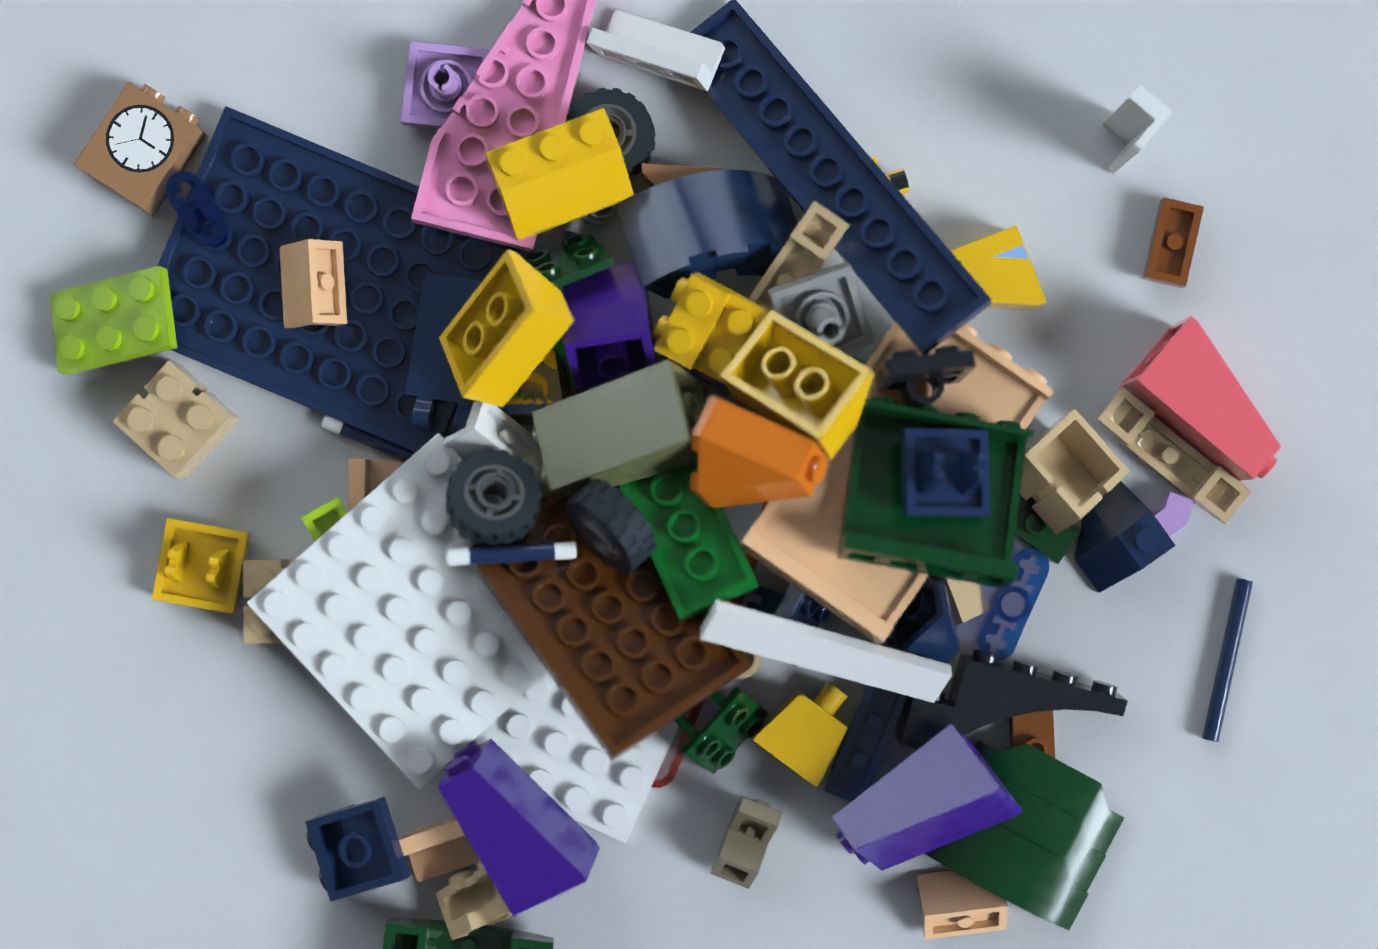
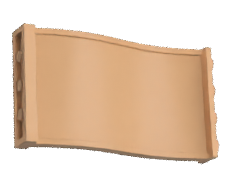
[739,321,1054,644]

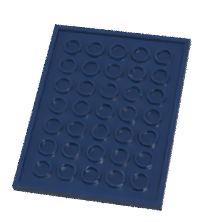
[157,106,523,452]

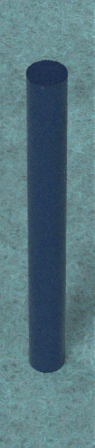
[1202,578,1253,742]

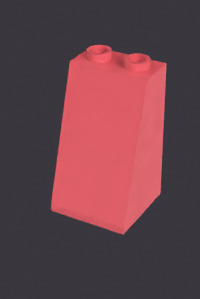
[1120,316,1281,481]

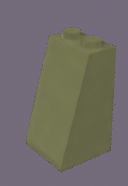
[532,359,706,499]

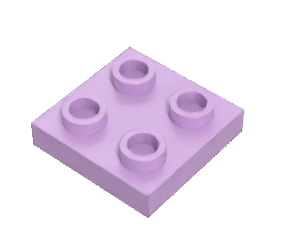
[401,41,490,129]

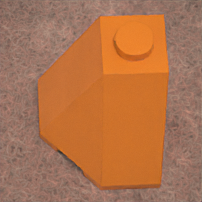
[690,396,829,508]

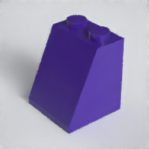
[561,262,658,394]

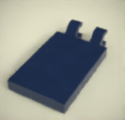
[405,272,483,433]

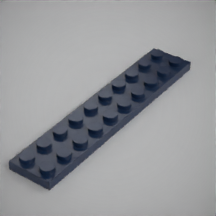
[690,0,992,355]

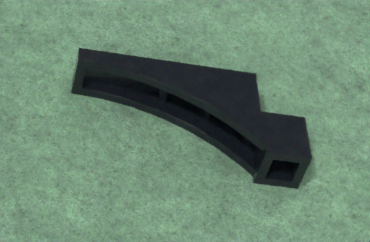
[896,649,1128,749]

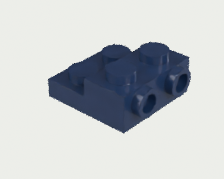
[305,796,410,902]

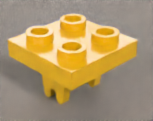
[152,518,251,614]

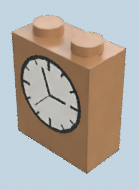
[74,82,207,216]

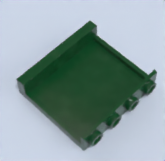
[837,397,1034,589]

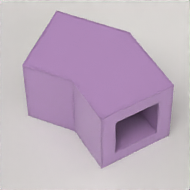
[1153,492,1195,537]

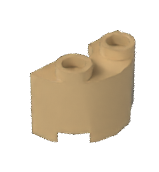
[435,861,512,940]

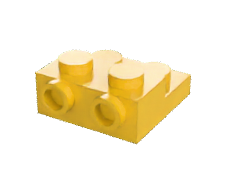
[652,272,770,384]

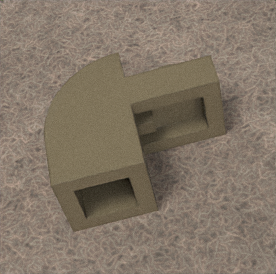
[710,797,783,889]

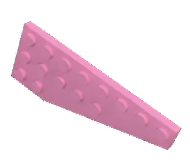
[411,0,597,252]

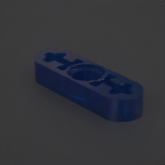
[976,548,1049,661]

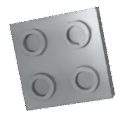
[768,261,875,353]

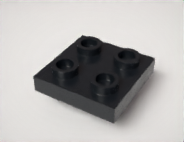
[875,345,976,408]

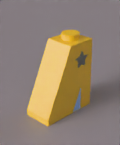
[951,225,1047,310]

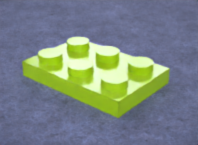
[49,266,177,375]

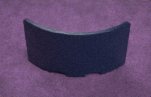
[618,170,798,299]

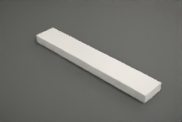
[700,600,952,703]

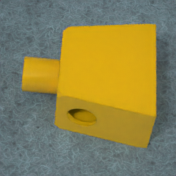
[752,682,848,788]

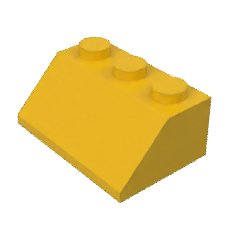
[485,108,634,241]
[439,249,574,407]
[720,309,874,459]

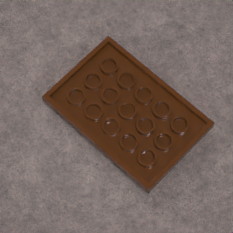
[468,485,752,762]

